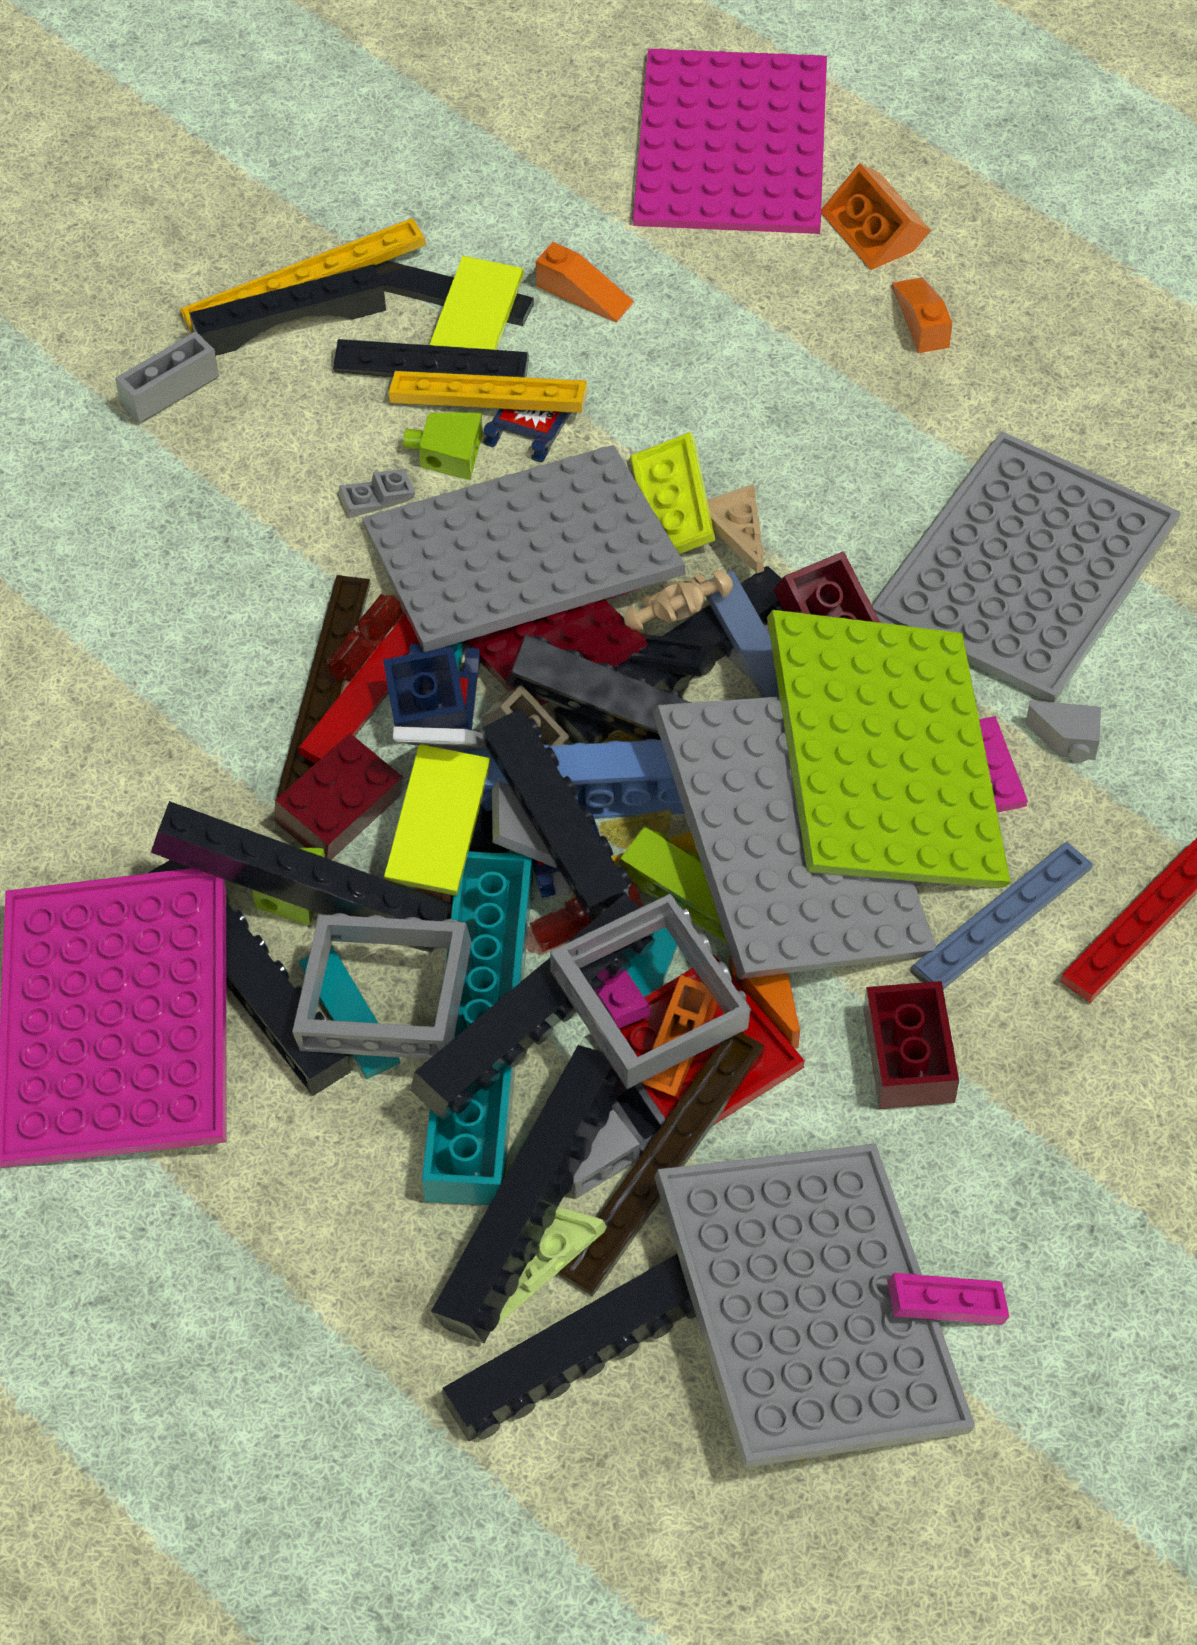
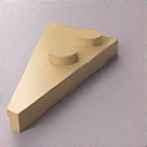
[708,484,764,573]

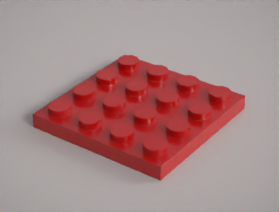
[592,955,805,1126]

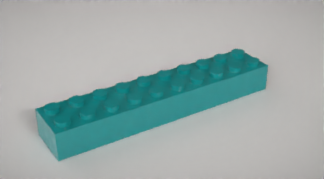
[422,852,533,1205]

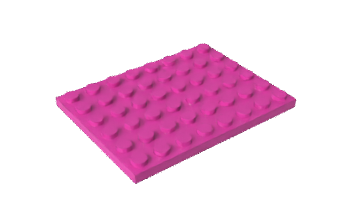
[633,49,827,234]
[0,868,227,1168]

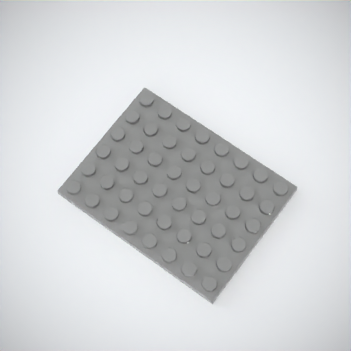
[872,431,1180,702]
[362,445,686,652]
[652,697,936,979]
[654,1143,975,1468]

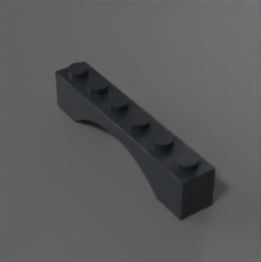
[189,264,386,356]

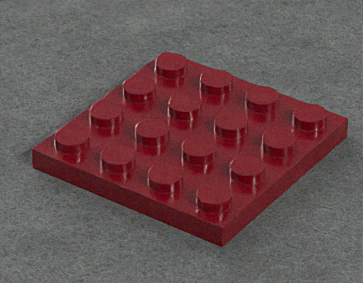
[464,599,648,706]

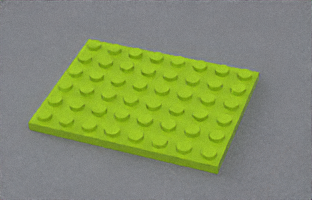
[767,610,1011,888]

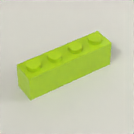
[618,826,728,945]

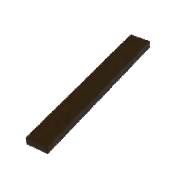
[276,575,371,798]
[559,1032,764,1297]

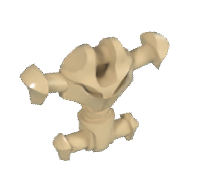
[624,570,733,633]

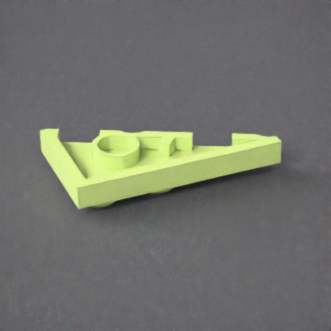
[498,1207,607,1325]

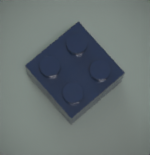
[383,646,469,729]

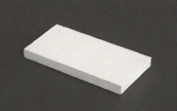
[393,727,487,750]

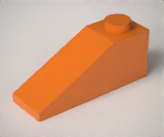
[535,242,634,323]
[892,277,952,353]
[729,955,800,1048]
[641,975,718,1096]

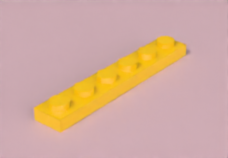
[388,371,588,413]

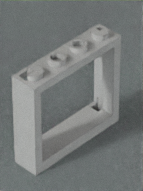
[550,893,751,1089]
[292,913,472,1059]

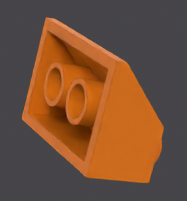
[821,163,931,270]

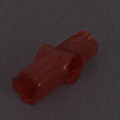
[326,594,404,682]
[529,877,643,952]

